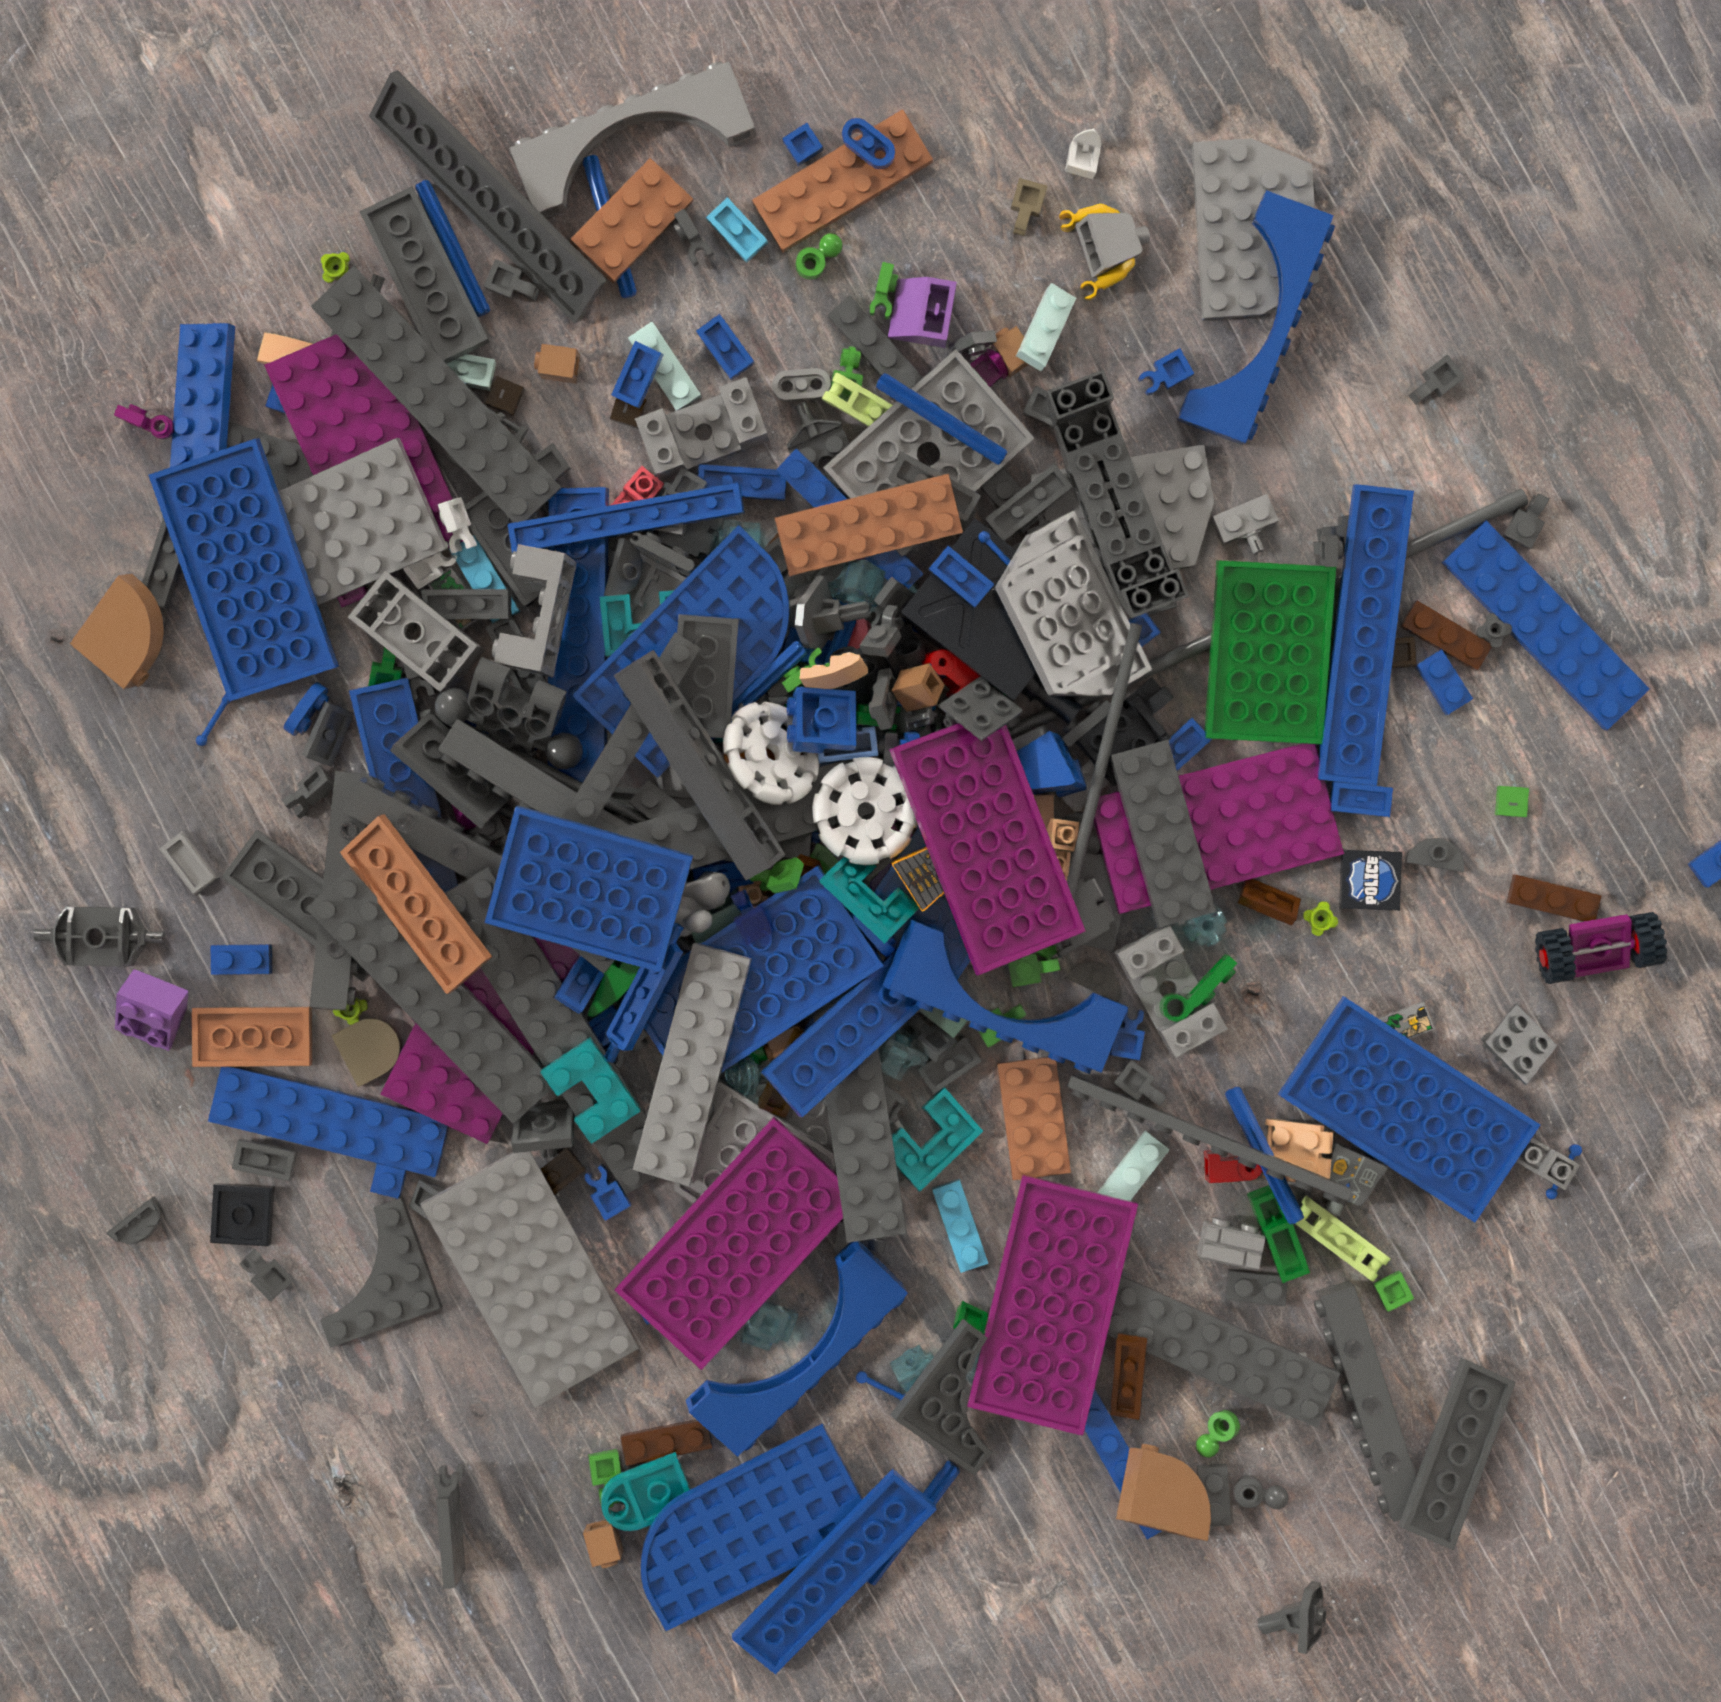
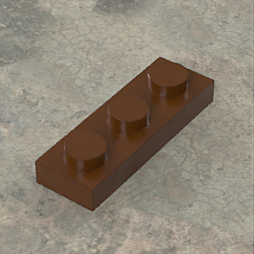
[1400,600,1492,671]
[1506,874,1602,922]
[1110,1333,1148,1420]
[620,1419,713,1466]

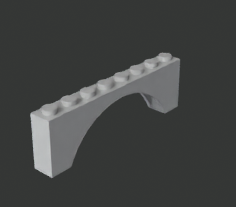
[509,61,756,219]

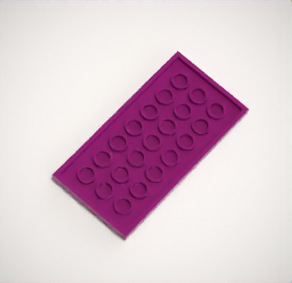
[264,334,463,549]
[889,723,1085,975]
[1094,743,1344,914]
[380,937,579,1144]
[614,1116,843,1370]
[967,1174,1138,1436]

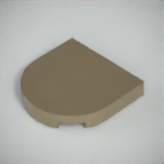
[331,1018,402,1087]

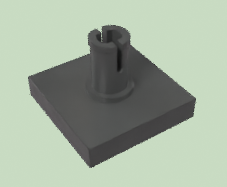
[511,1100,575,1158]

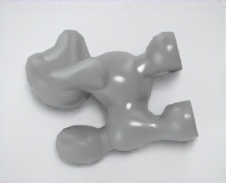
[675,871,730,937]

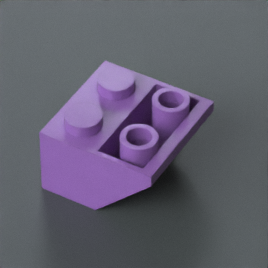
[888,277,957,348]
[115,969,188,1051]

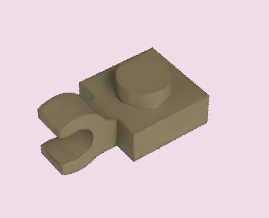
[1011,178,1047,236]

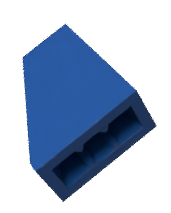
[1017,731,1086,794]

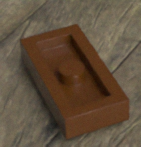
[1238,879,1301,926]

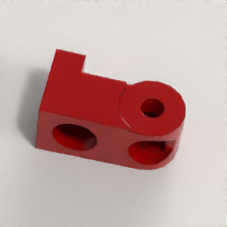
[922,649,980,698]
[1203,1150,1262,1183]

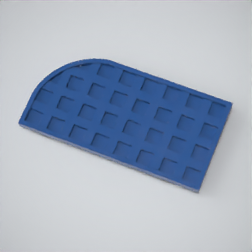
[572,525,789,778]
[641,1424,863,1631]

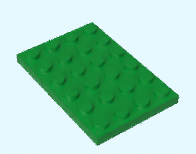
[1205,560,1336,744]

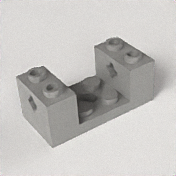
[635,377,769,481]
[492,544,577,678]
[348,571,485,692]
[1113,925,1228,1058]

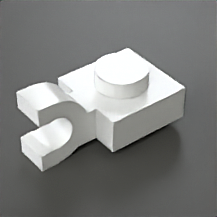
[438,497,477,554]

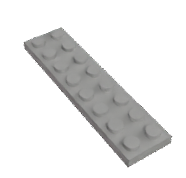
[633,942,752,1187]

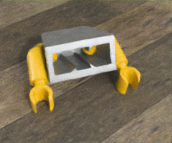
[1059,204,1150,300]

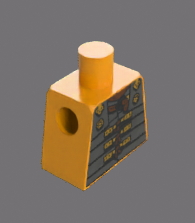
[891,847,944,912]

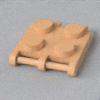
[1262,1119,1333,1182]

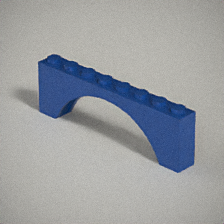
[1177,190,1335,445]
[883,919,1128,1074]
[686,1241,908,1457]

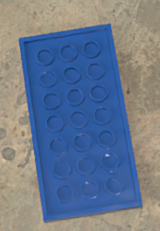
[148,438,339,701]
[623,865,885,1073]
[1278,996,1540,1223]

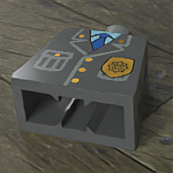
[1324,1141,1388,1216]

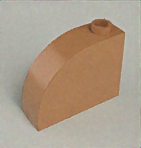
[70,574,164,689]
[1116,1444,1211,1541]

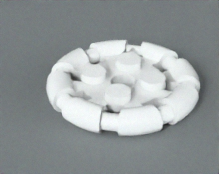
[723,702,820,805]
[812,757,918,865]

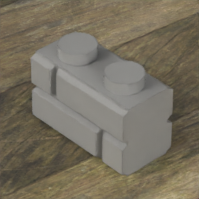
[1197,1217,1265,1271]

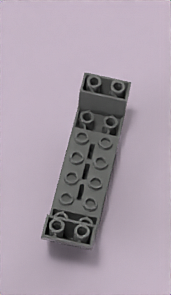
[1046,370,1189,618]

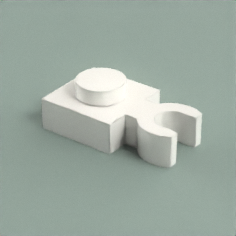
[404,541,458,589]

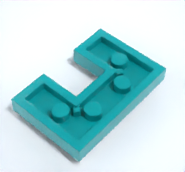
[600,590,674,656]
[819,846,919,944]
[540,1037,641,1144]
[892,1088,983,1192]

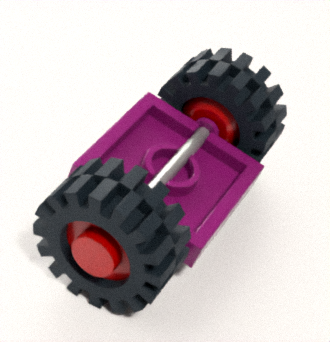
[1535,912,1667,984]

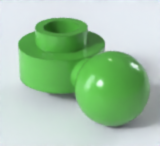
[795,233,843,280]
[1196,1410,1240,1458]

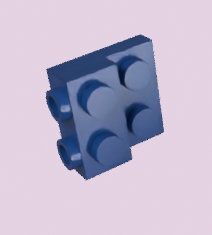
[787,687,856,753]

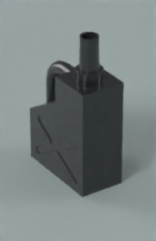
[900,518,1083,724]

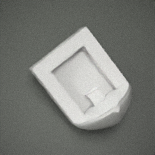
[1065,129,1102,179]

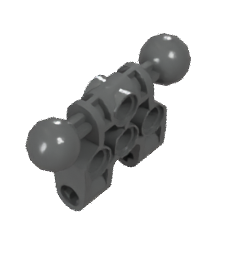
[435,657,583,770]

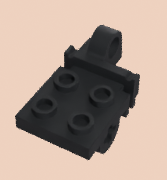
[828,620,926,708]
[1075,677,1174,787]

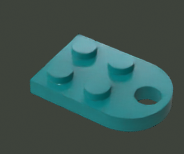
[601,1452,691,1531]

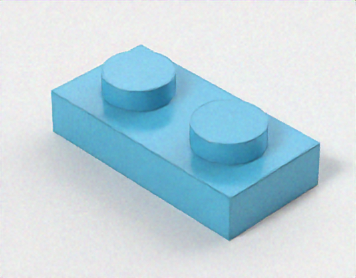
[706,197,768,263]

